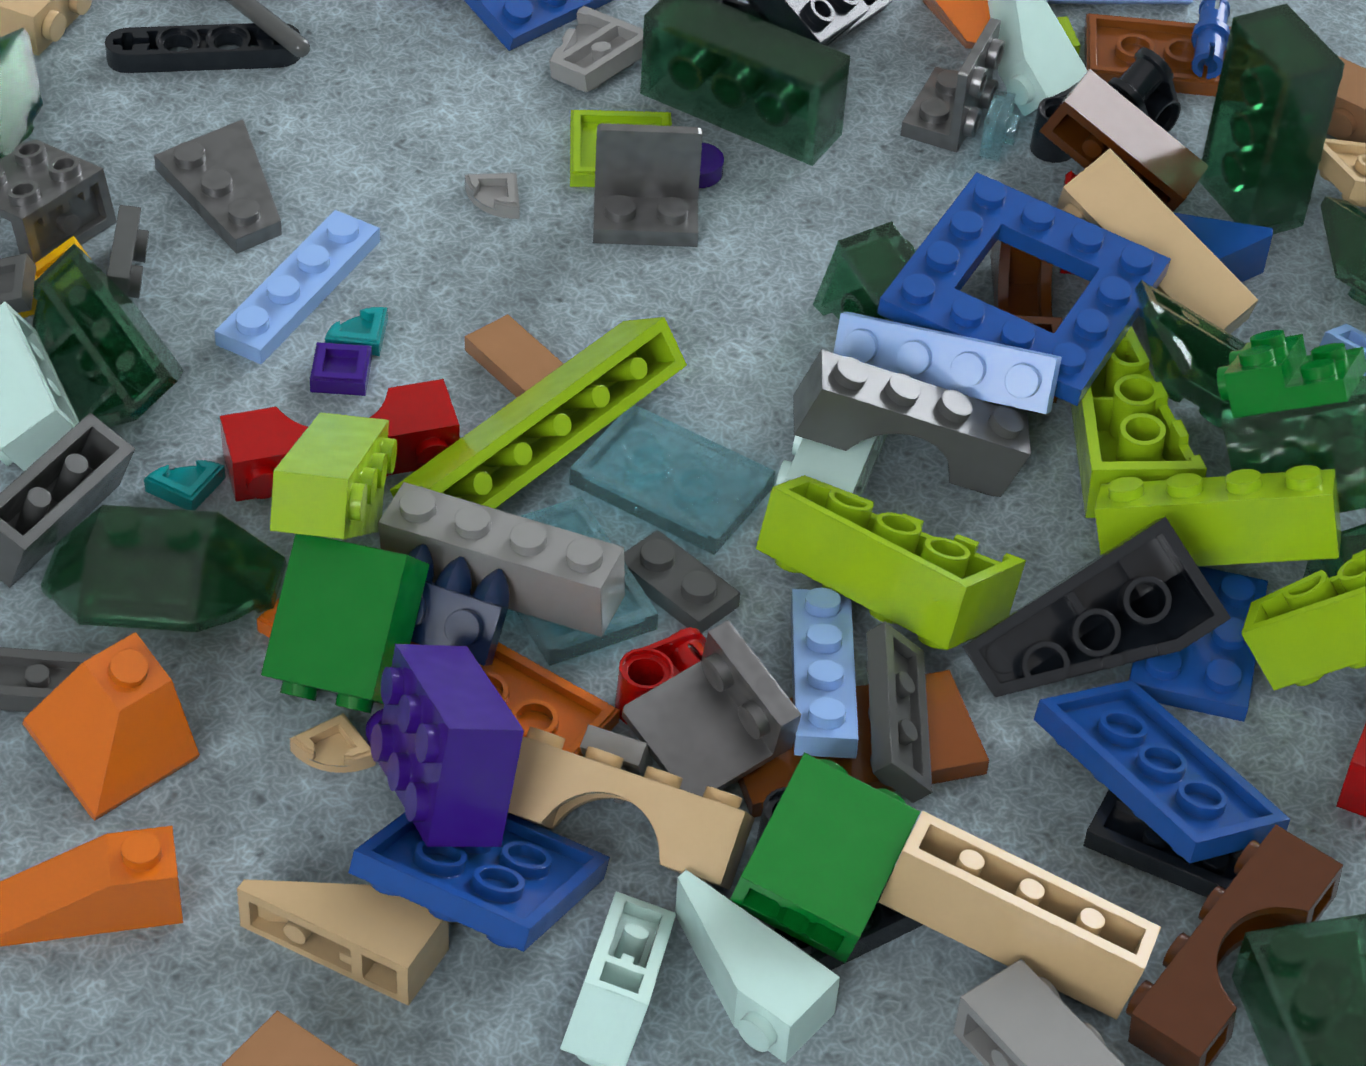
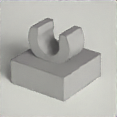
[580,725,653,804]

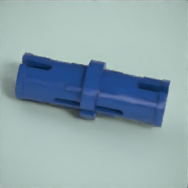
[1191,0,1231,79]

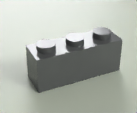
[0,413,135,588]

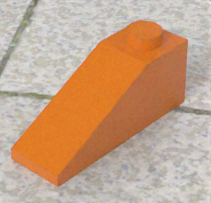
[0,826,183,947]

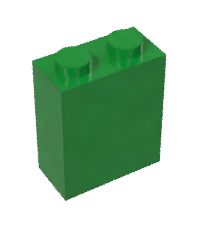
[261,534,430,714]
[730,752,921,963]

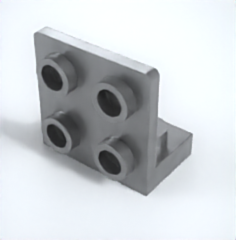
[900,18,1005,153]
[593,123,702,247]
[0,140,117,263]
[622,620,802,797]

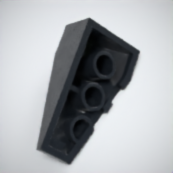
[962,517,1231,697]

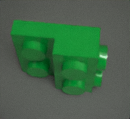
[1217,330,1366,418]

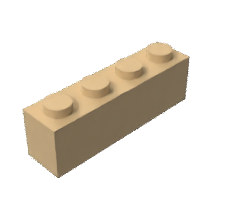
[1057,148,1258,357]
[879,810,1161,1020]

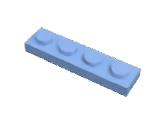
[214,210,380,364]
[833,312,1062,414]
[791,588,859,759]

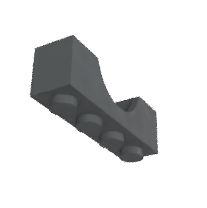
[793,349,1031,497]

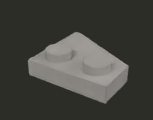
[549,6,654,92]

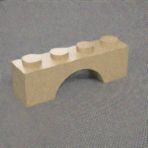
[508,727,755,890]

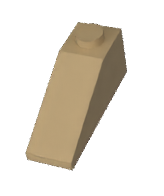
[237,879,449,1006]

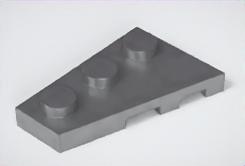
[154,119,282,254]

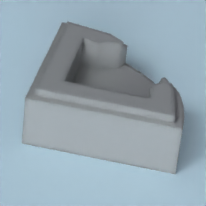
[465,173,520,219]

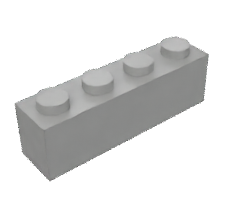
[378,482,625,637]
[953,959,1125,1066]

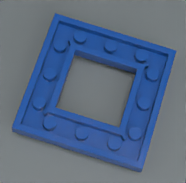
[877,172,1171,406]

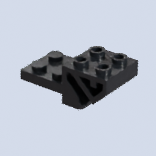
[746,0,893,66]

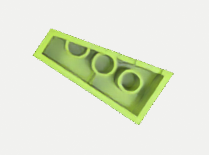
[1070,326,1207,518]
[270,412,397,539]
[756,475,1026,650]
[1241,549,1366,691]

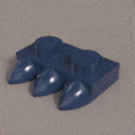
[407,544,510,666]

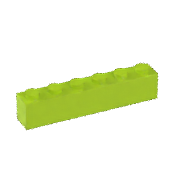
[390,317,687,509]

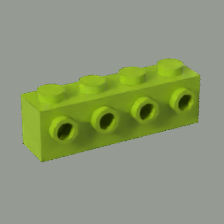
[1094,465,1341,566]

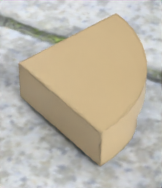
[290,713,376,773]

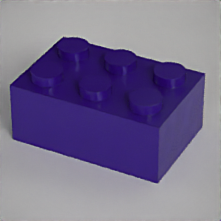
[371,644,524,847]

